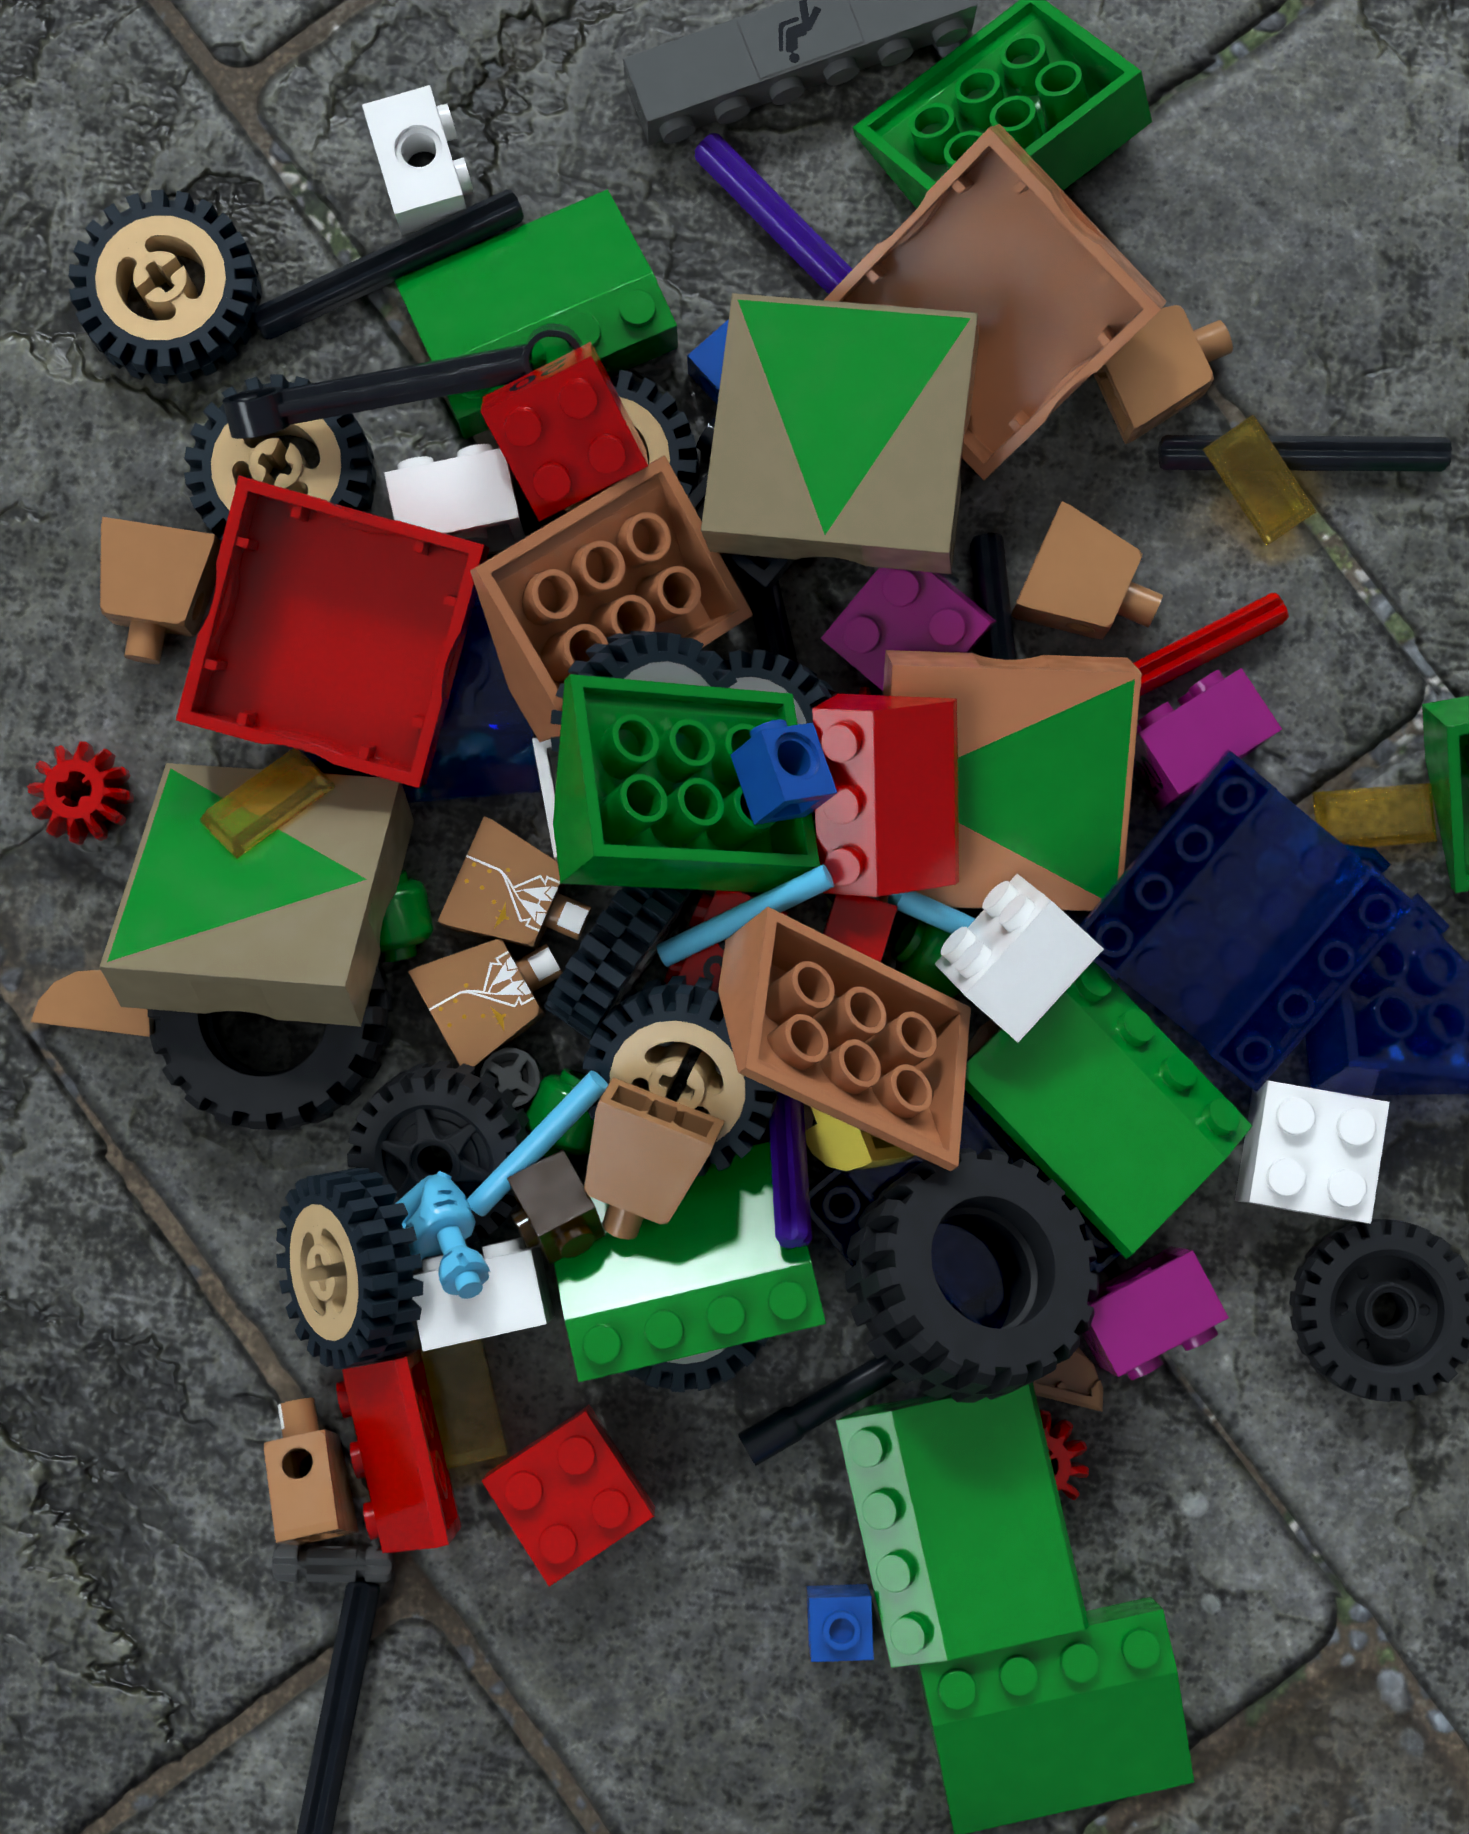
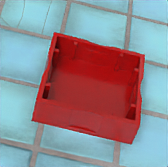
[176,476,490,788]

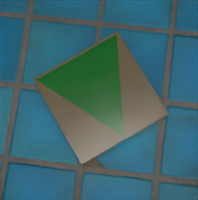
[701,293,979,574]
[100,763,414,1027]

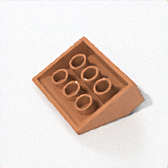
[470,455,753,742]
[718,907,971,1171]

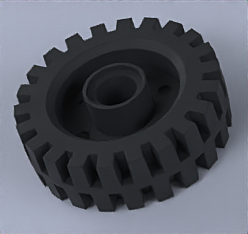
[347,1061,531,1245]
[1289,1219,1469,1402]

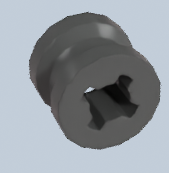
[480,1048,543,1109]

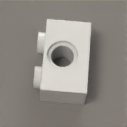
[362,85,474,235]

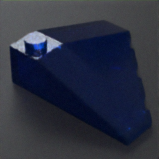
[1305,841,1469,1096]

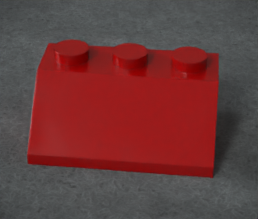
[812,694,959,897]
[336,1348,462,1553]

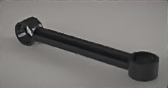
[222,323,583,439]

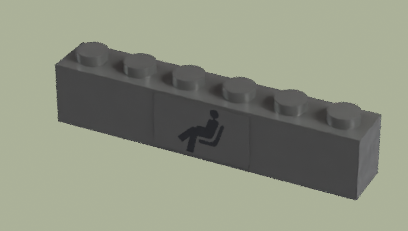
[623,0,978,145]

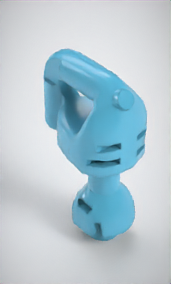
[395,1171,490,1299]

